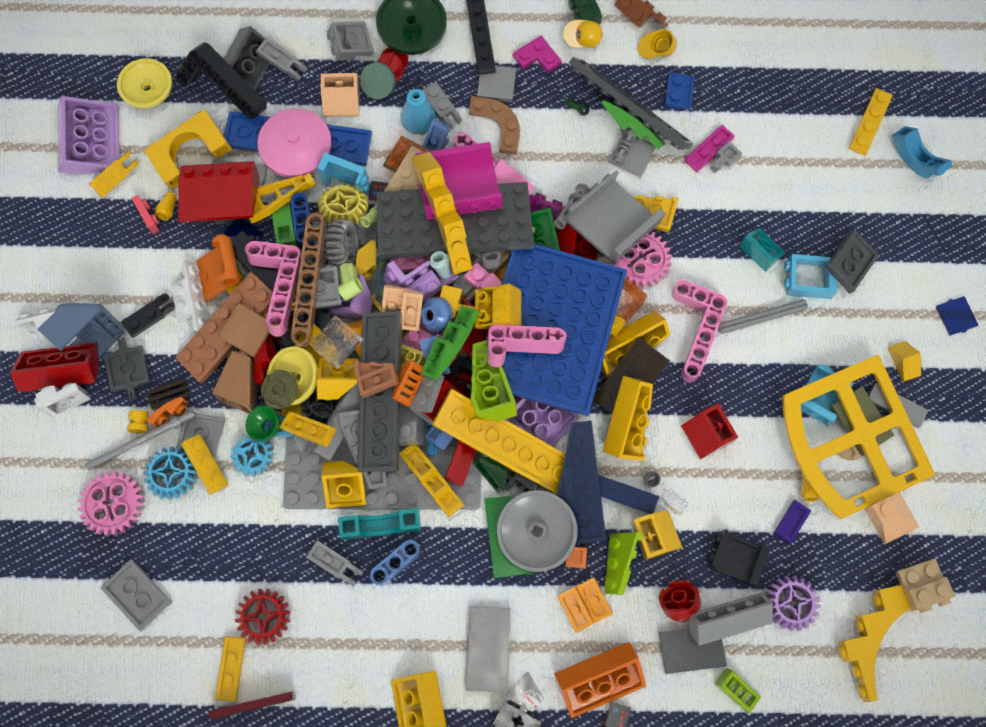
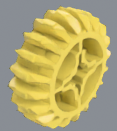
[318,183,368,225]

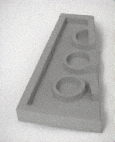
[335,410,388,490]

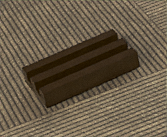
[146,379,191,411]

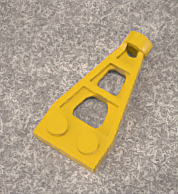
[249,172,316,224]

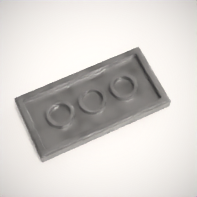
[466,606,510,692]

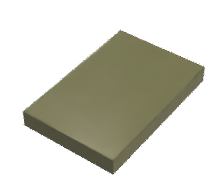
[829,386,894,456]

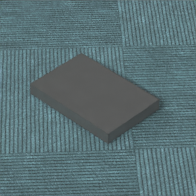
[825,229,879,294]
[659,629,727,674]

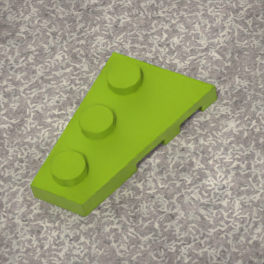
[604,532,643,595]

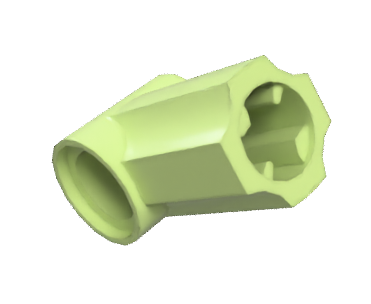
[338,263,364,301]

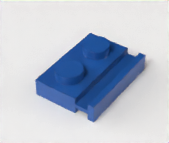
[665,72,695,110]

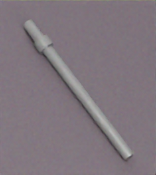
[85,410,196,470]

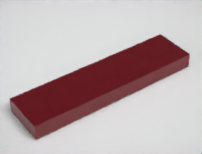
[209,691,296,719]

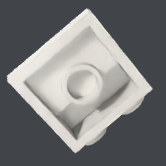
[34,383,91,417]

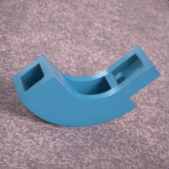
[892,126,953,179]

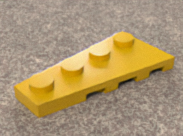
[634,195,679,233]

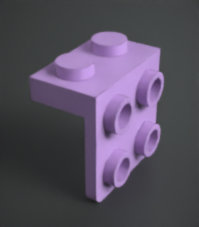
[383,261,431,288]

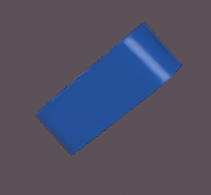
[291,193,314,249]

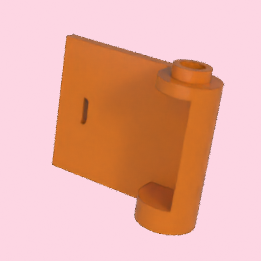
[196,234,240,302]

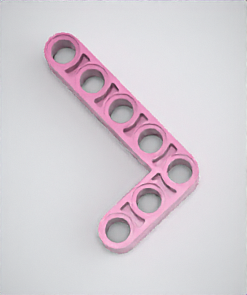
[245,241,301,337]
[672,280,727,383]

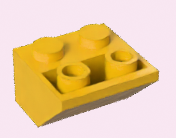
[475,284,521,329]
[631,510,682,561]

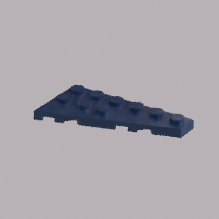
[557,420,607,544]

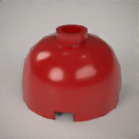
[659,580,701,622]

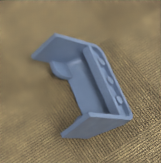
[37,303,125,358]

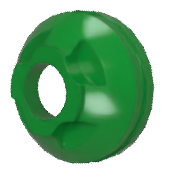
[245,405,280,441]

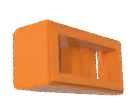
[392,360,424,407]

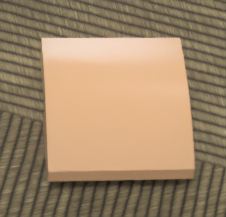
[381,285,423,331]

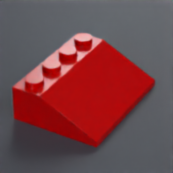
[178,161,260,222]

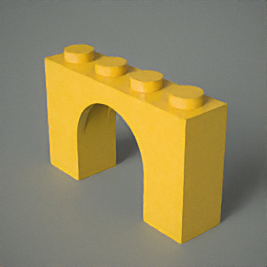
[144,109,233,190]

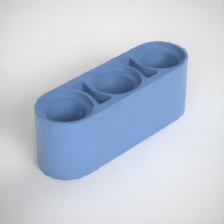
[370,540,420,586]

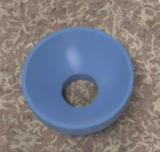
[421,297,453,333]

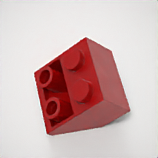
[681,403,738,460]

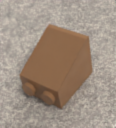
[212,351,258,413]

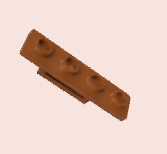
[614,0,668,28]

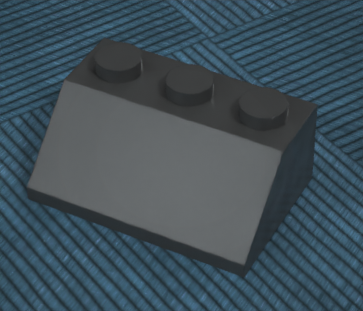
[224,26,270,90]

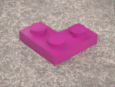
[512,36,562,73]

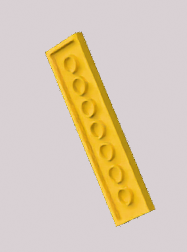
[431,389,566,495]

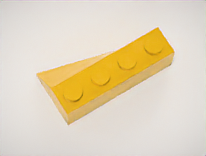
[601,311,671,379]
[602,376,653,461]

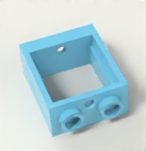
[784,254,837,299]

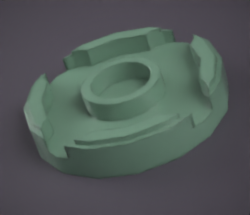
[360,63,395,99]

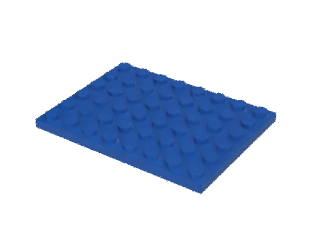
[486,244,627,417]

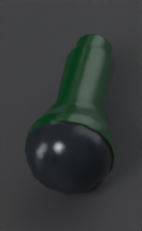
[564,98,590,116]

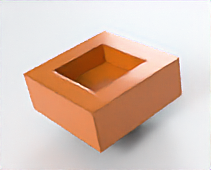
[565,547,587,569]

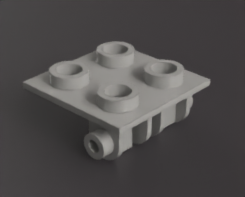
[608,130,656,177]

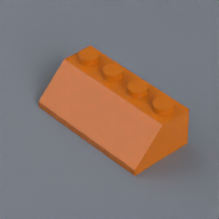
[554,642,646,718]

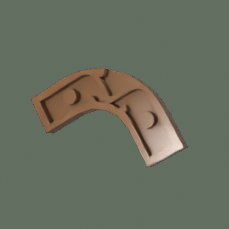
[469,96,520,155]

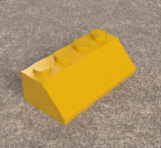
[391,671,446,727]

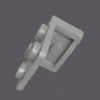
[409,374,444,425]

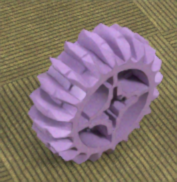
[766,576,821,631]

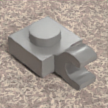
[710,141,742,173]

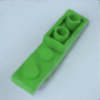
[271,200,298,259]

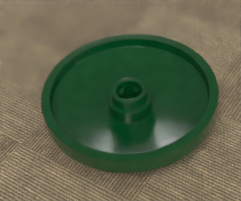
[376,0,447,55]

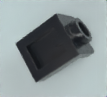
[506,473,537,492]

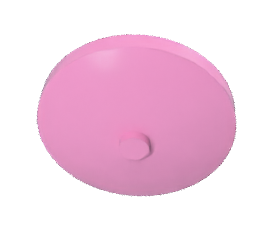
[258,109,332,178]

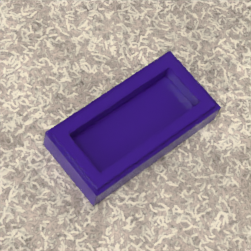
[773,500,811,544]

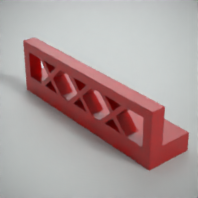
[444,440,476,487]

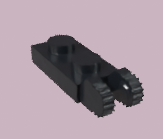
[121,293,175,338]

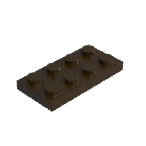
[593,337,670,414]

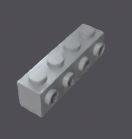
[689,592,773,646]

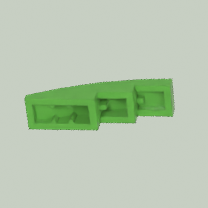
[601,100,666,149]
[421,305,480,380]

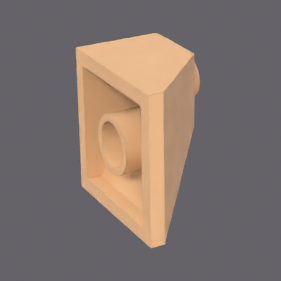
[865,492,919,544]

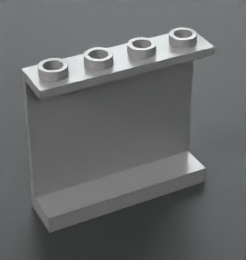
[564,170,666,264]

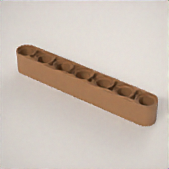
[291,213,326,348]

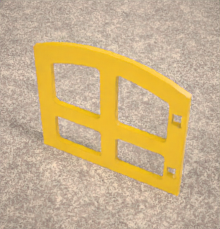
[782,354,936,519]

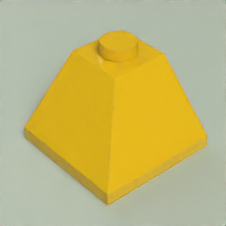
[317,358,359,400]
[322,461,366,508]

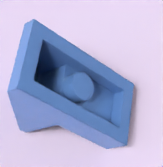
[421,119,450,152]

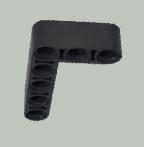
[176,42,267,119]

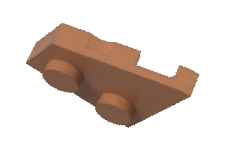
[353,361,400,398]

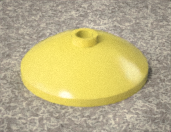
[117,58,172,109]
[267,346,318,405]

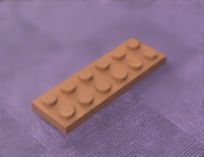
[175,272,273,383]

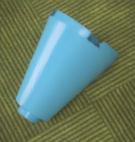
[400,89,436,134]

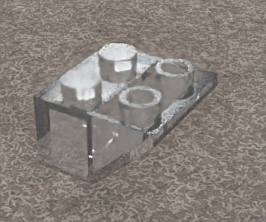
[309,315,363,369]

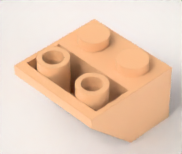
[321,73,359,117]

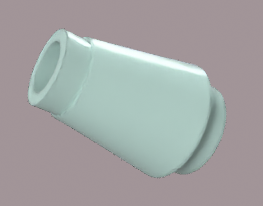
[430,251,451,279]

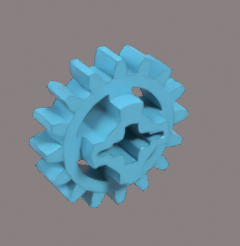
[230,436,274,477]

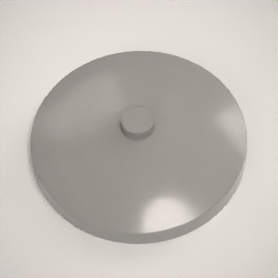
[497,490,578,572]

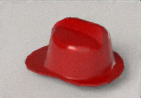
[377,48,408,83]

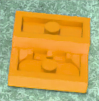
[557,577,614,633]

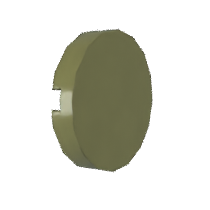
[261,370,298,410]

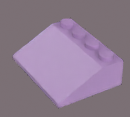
[58,96,119,174]
[505,396,580,447]

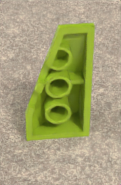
[471,340,517,421]

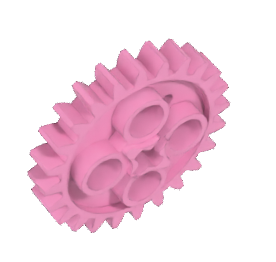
[611,232,672,289]
[77,471,145,536]

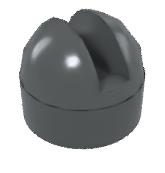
[644,471,661,487]

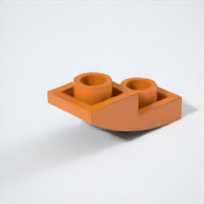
[147,397,189,428]

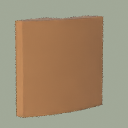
[218,303,275,358]

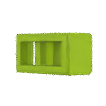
[714,668,761,714]

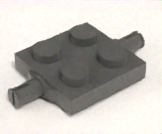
[104,337,151,401]

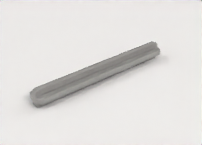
[718,299,808,334]

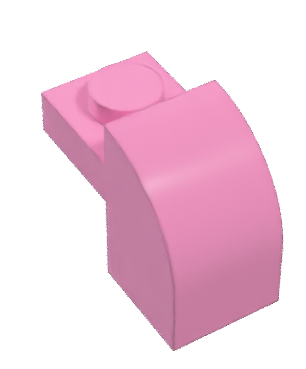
[463,263,502,290]

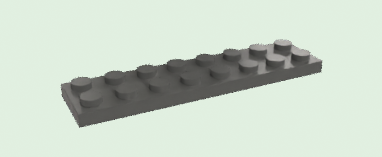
[569,57,694,150]
[358,311,402,472]

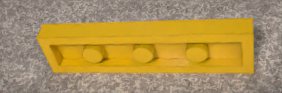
[848,88,893,156]

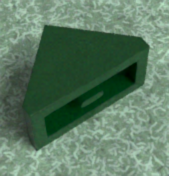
[472,457,507,493]

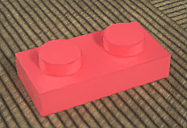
[131,195,159,235]

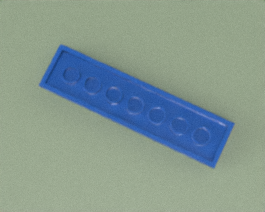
[224,111,373,166]

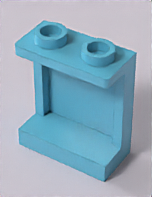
[317,153,370,194]
[801,364,854,426]

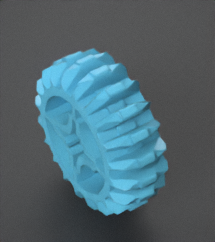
[143,446,198,500]

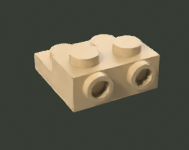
[896,559,955,613]

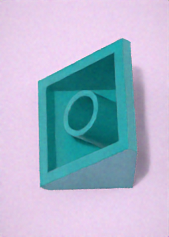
[739,228,786,272]

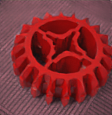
[235,589,291,645]

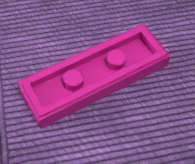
[684,125,735,173]

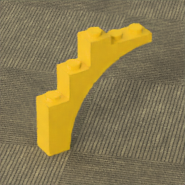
[411,152,472,275]
[838,585,911,702]

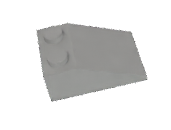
[399,391,424,446]

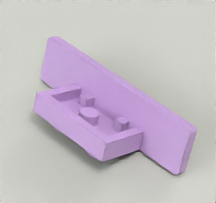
[406,265,459,303]

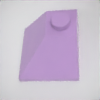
[328,274,373,320]

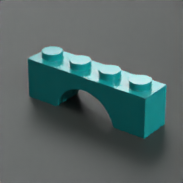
[338,508,422,541]

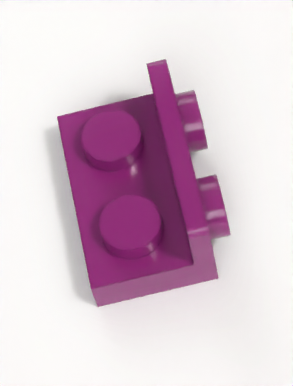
[529,192,565,229]

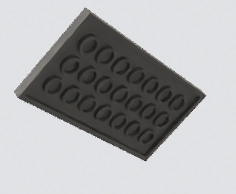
[377,182,534,259]

